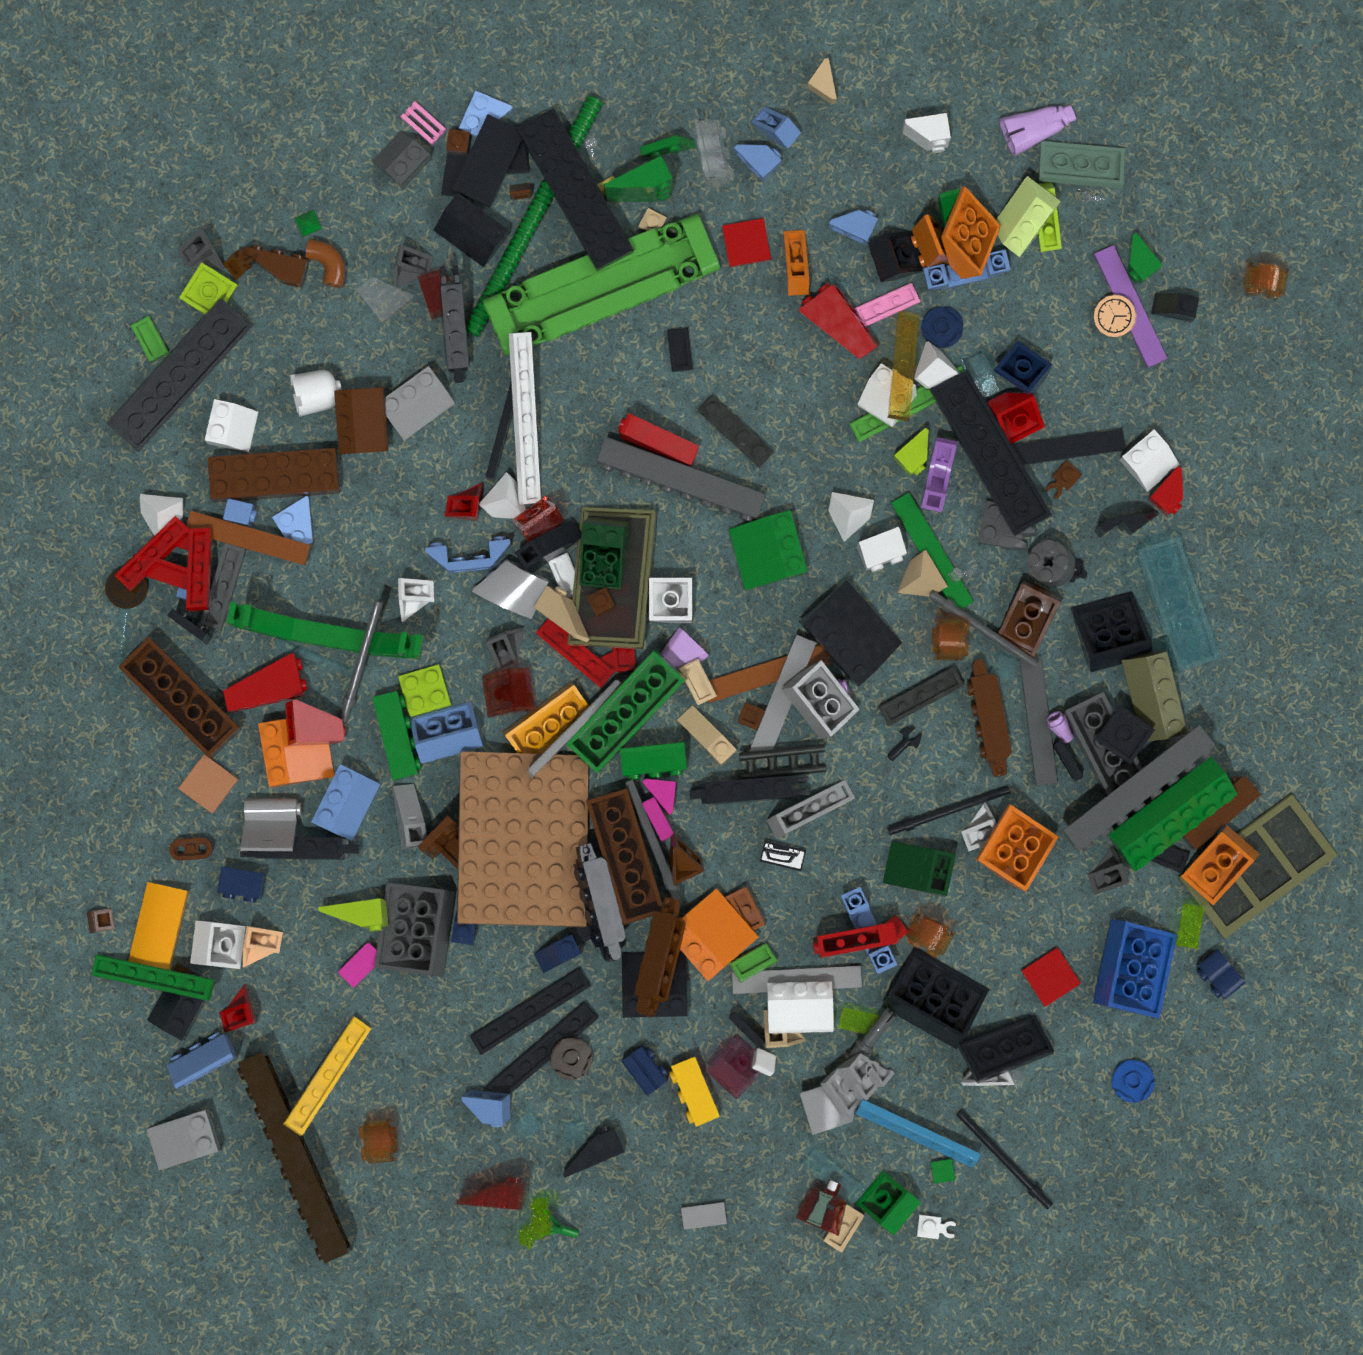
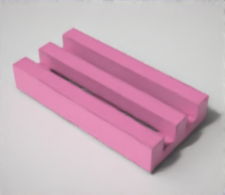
[401,101,446,145]

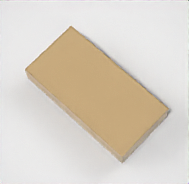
[679,657,717,705]

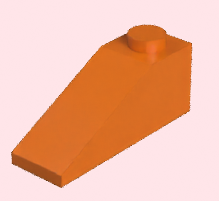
[784,230,809,296]

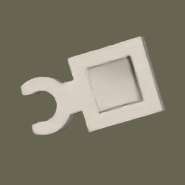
[917,1214,956,1239]

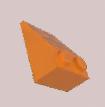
[911,214,949,268]
[1181,825,1259,905]

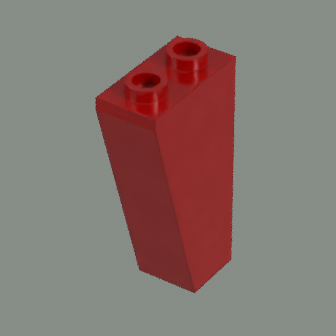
[799,283,879,359]
[618,413,699,467]
[223,653,308,713]
[812,922,898,958]

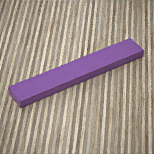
[1094,245,1167,368]

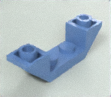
[923,249,1011,290]
[425,536,511,573]
[841,887,897,974]

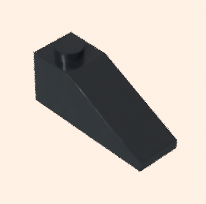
[563,1126,625,1178]

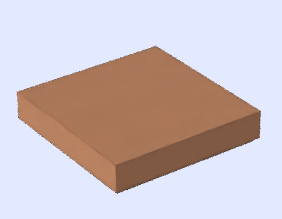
[178,754,239,814]

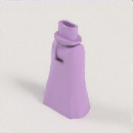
[999,105,1076,156]
[661,627,709,671]

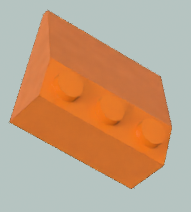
[941,186,1001,279]
[258,719,334,788]
[976,804,1059,892]
[680,888,759,981]

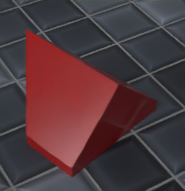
[445,482,483,521]
[219,984,257,1033]

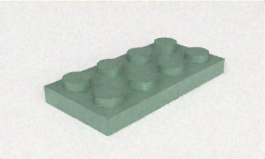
[1038,141,1125,189]

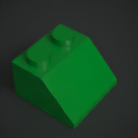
[855,1171,921,1236]

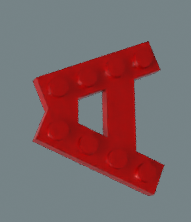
[114,516,212,611]
[536,585,636,688]

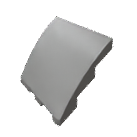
[472,559,549,619]
[820,1053,894,1117]
[799,1086,855,1135]

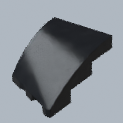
[1095,511,1159,538]

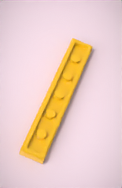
[283,1016,372,1136]

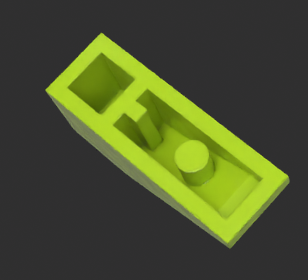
[1038,182,1062,252]
[318,898,388,932]

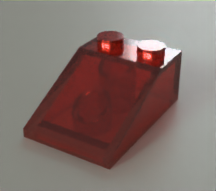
[456,1176,526,1210]

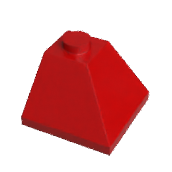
[987,393,1045,444]

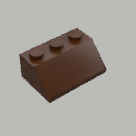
[334,387,388,454]

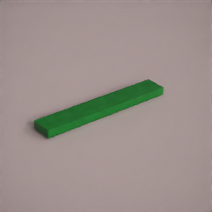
[891,493,974,609]
[91,954,215,1001]

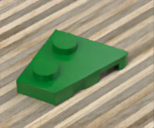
[640,135,696,160]

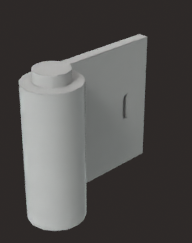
[240,798,302,851]

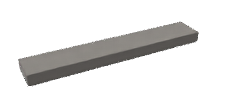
[749,635,816,761]
[527,680,622,779]
[732,966,862,994]

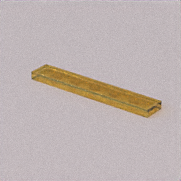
[887,311,919,421]

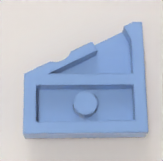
[459,91,513,137]
[272,496,313,545]

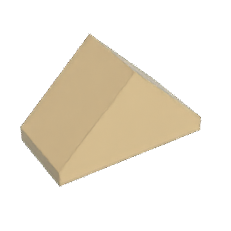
[807,58,837,104]

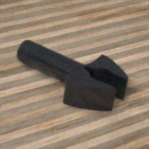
[887,727,922,761]

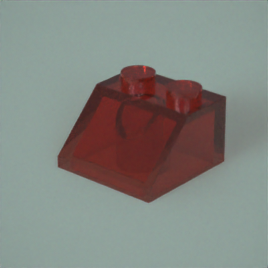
[512,496,564,543]
[482,668,535,718]

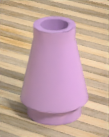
[1046,711,1074,743]

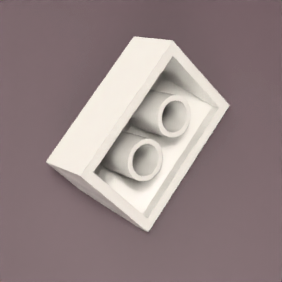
[767,981,834,1033]

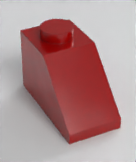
[1148,466,1184,516]

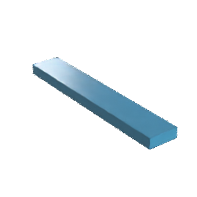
[855,1099,981,1168]

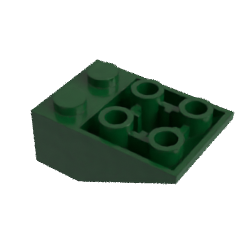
[579,517,630,590]
[882,841,956,897]

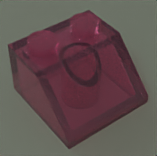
[705,1035,761,1100]

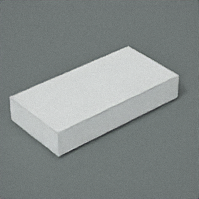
[549,553,584,598]

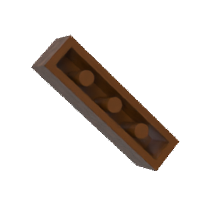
[1182,775,1261,851]

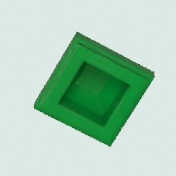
[294,210,322,237]

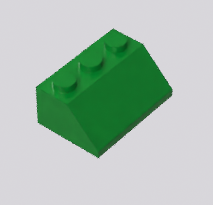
[620,742,687,781]

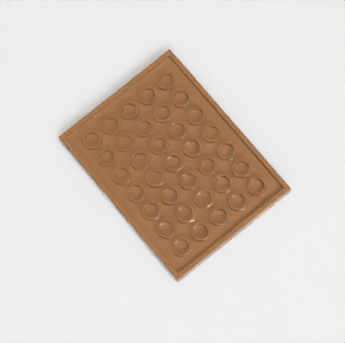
[457,751,588,927]

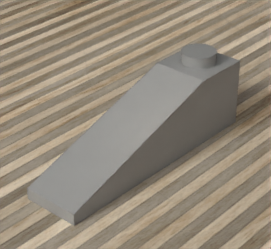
[767,780,855,839]

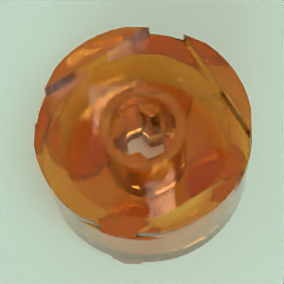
[1243,263,1289,300]
[932,618,969,661]
[905,912,956,958]
[359,1118,398,1164]

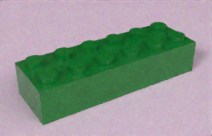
[566,650,688,773]
[1108,757,1238,872]

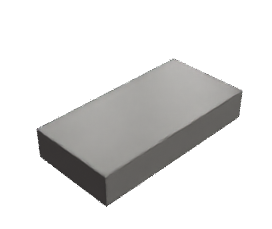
[681,1202,727,1230]

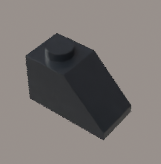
[1151,293,1200,322]

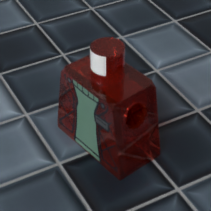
[796,1180,847,1236]

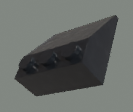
[1071,591,1152,673]
[622,952,687,1018]

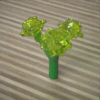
[518,1196,578,1250]

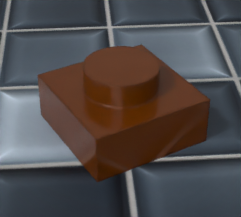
[446,129,470,154]
[587,587,616,617]
[737,703,765,731]

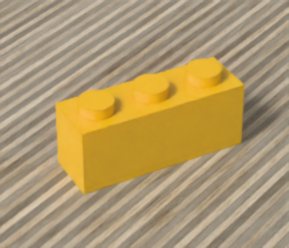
[669,1056,720,1127]

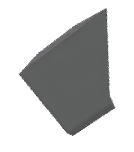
[178,228,225,269]
[393,244,433,290]
[485,627,525,673]
[1088,846,1129,895]

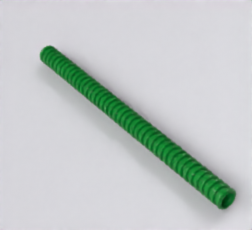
[465,96,603,337]

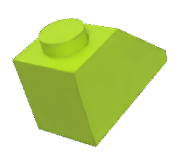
[893,428,929,477]

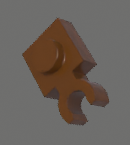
[223,246,256,280]
[1045,461,1082,500]

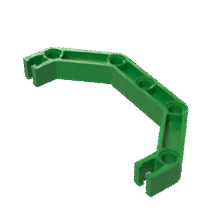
[226,602,425,659]

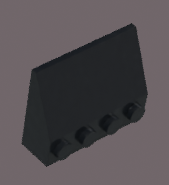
[799,579,902,687]
[882,947,990,1050]

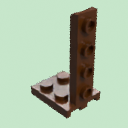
[417,815,459,869]

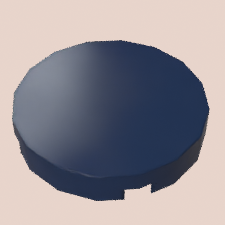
[921,307,963,349]

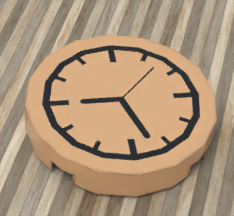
[1094,295,1137,337]

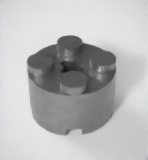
[1027,540,1075,587]

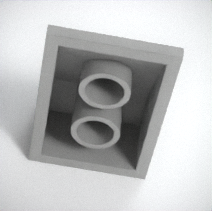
[147,1109,221,1170]

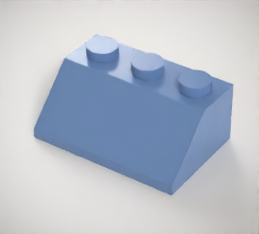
[410,702,483,763]
[311,764,380,842]
[167,1032,238,1089]

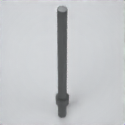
[929,590,1039,669]
[340,600,383,723]

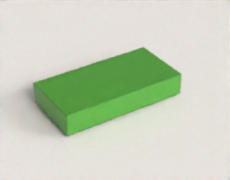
[130,316,169,363]
[729,943,777,983]

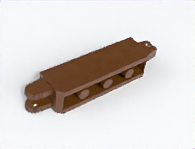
[967,659,1012,777]
[634,897,686,1018]

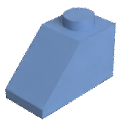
[751,106,801,149]
[734,144,782,182]
[828,210,878,245]
[462,1090,511,1127]

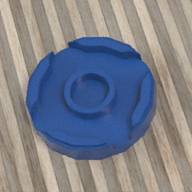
[1111,1060,1155,1103]

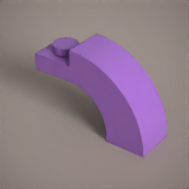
[921,437,957,512]

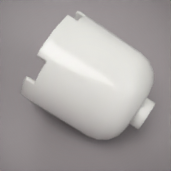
[290,370,342,417]

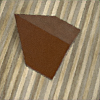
[669,834,704,885]

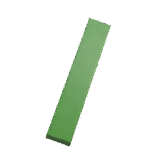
[849,366,964,443]

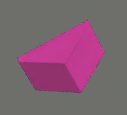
[642,779,676,816]

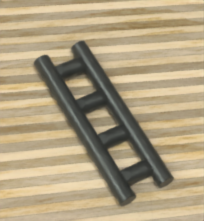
[739,744,826,780]

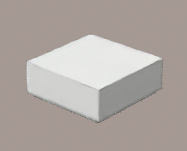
[752,1048,776,1076]

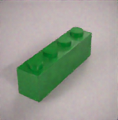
[372,691,422,781]

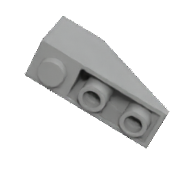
[393,784,427,850]

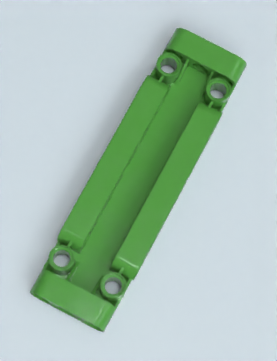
[482,213,720,357]

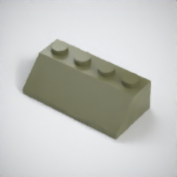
[1121,649,1187,741]

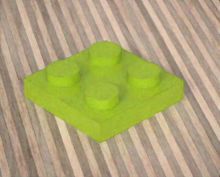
[179,262,238,314]
[398,664,451,718]

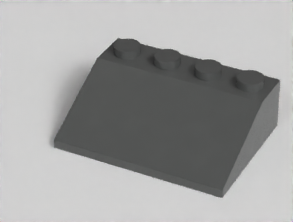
[374,883,455,977]

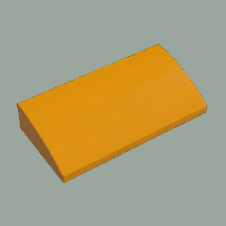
[502,682,590,754]
[128,882,189,970]

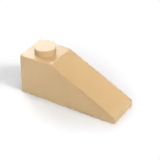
[534,586,589,642]
[677,705,737,766]

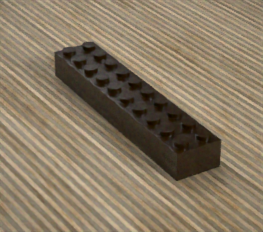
[237,1052,352,1264]

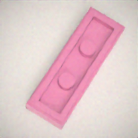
[854,283,920,327]

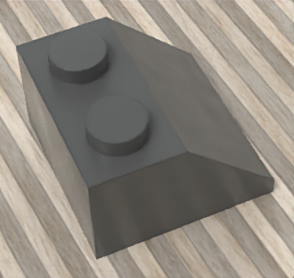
[372,131,431,189]

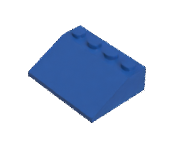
[1093,919,1177,1019]

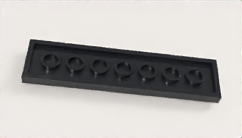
[516,108,634,272]
[106,298,252,452]
[930,370,1052,537]

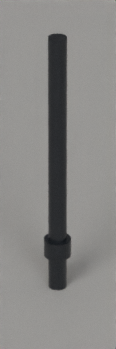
[887,785,1010,836]
[956,1109,1053,1210]

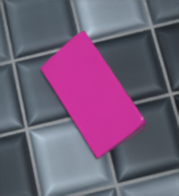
[642,797,674,841]
[338,942,377,988]

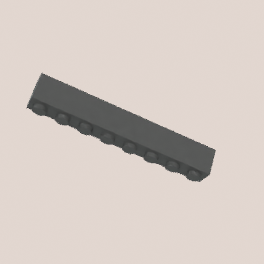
[597,437,766,522]
[1061,725,1216,852]

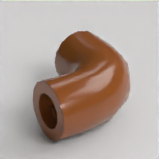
[306,239,345,288]

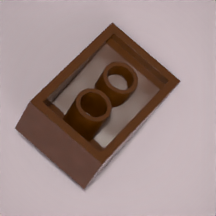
[998,579,1063,658]

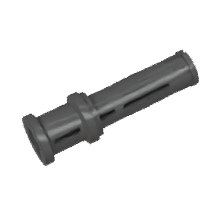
[845,1008,897,1060]

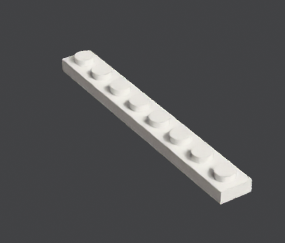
[509,332,541,504]

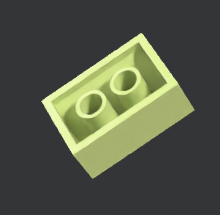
[996,176,1061,257]

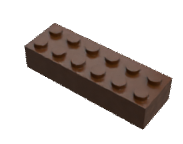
[208,448,340,503]
[119,637,242,759]
[586,789,662,925]

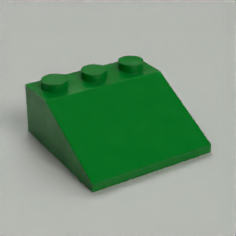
[604,156,673,202]
[729,510,807,591]

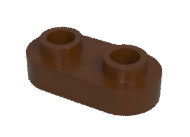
[169,838,213,861]

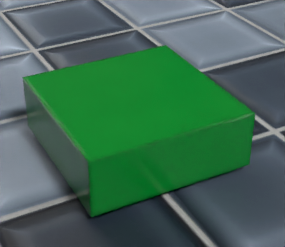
[930,1159,955,1184]

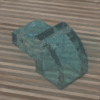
[961,350,1000,398]

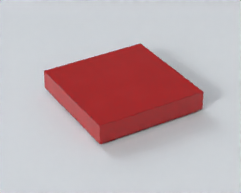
[722,218,771,268]
[1021,948,1081,1007]

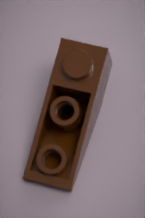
[247,245,308,288]

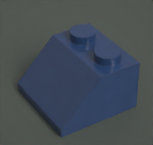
[994,341,1052,395]

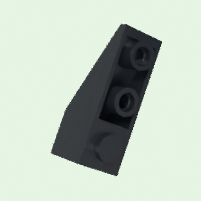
[514,520,582,573]

